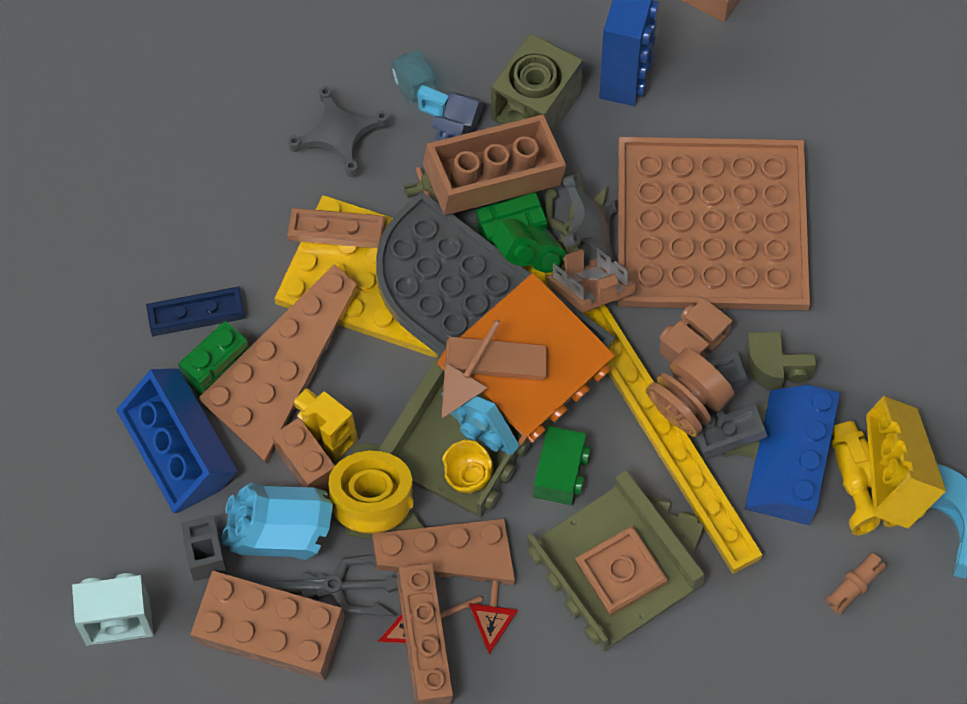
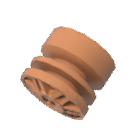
[646,348,735,437]

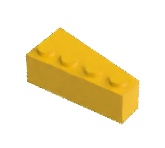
[866,396,946,529]

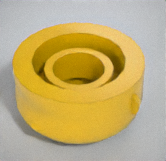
[328,450,414,534]

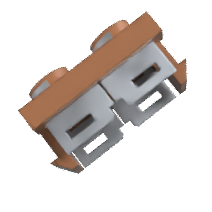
[546,248,635,313]

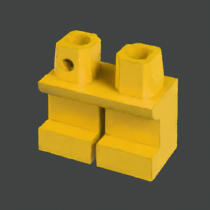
[293,388,358,462]

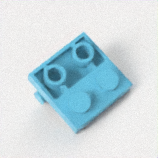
[441,392,520,455]

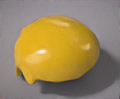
[442,439,494,494]

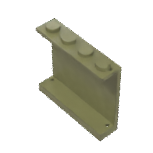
[378,355,531,518]
[526,470,705,651]

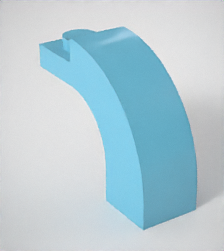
[931,464,967,579]

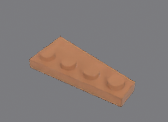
[372,519,515,585]

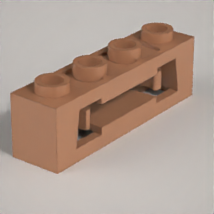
[396,563,453,704]

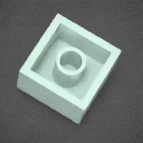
[72,573,154,646]

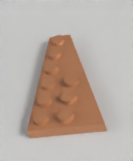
[198,264,358,464]

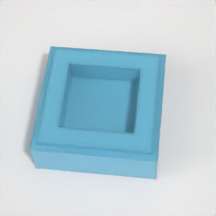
[417,85,449,116]

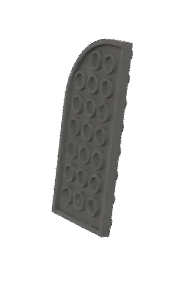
[376,191,615,356]

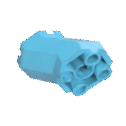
[221,482,333,560]

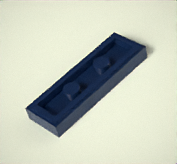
[146,286,246,337]

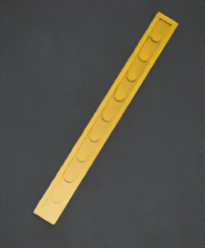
[582,304,763,574]

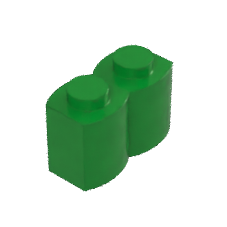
[491,218,566,273]

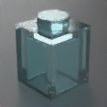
[392,49,436,105]

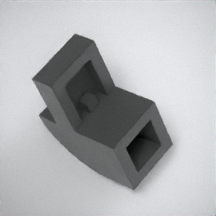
[181,515,227,581]

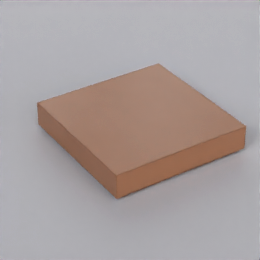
[575,525,668,617]

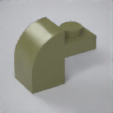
[745,331,816,391]

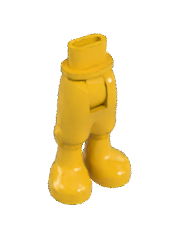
[831,421,897,536]

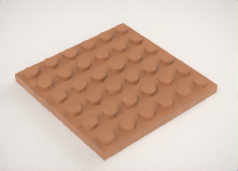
[618,137,810,311]

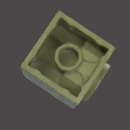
[491,33,583,134]

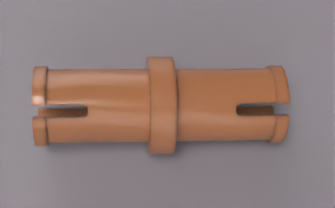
[825,553,886,615]

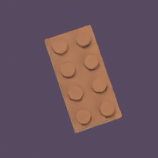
[423,115,566,215]
[190,571,346,681]

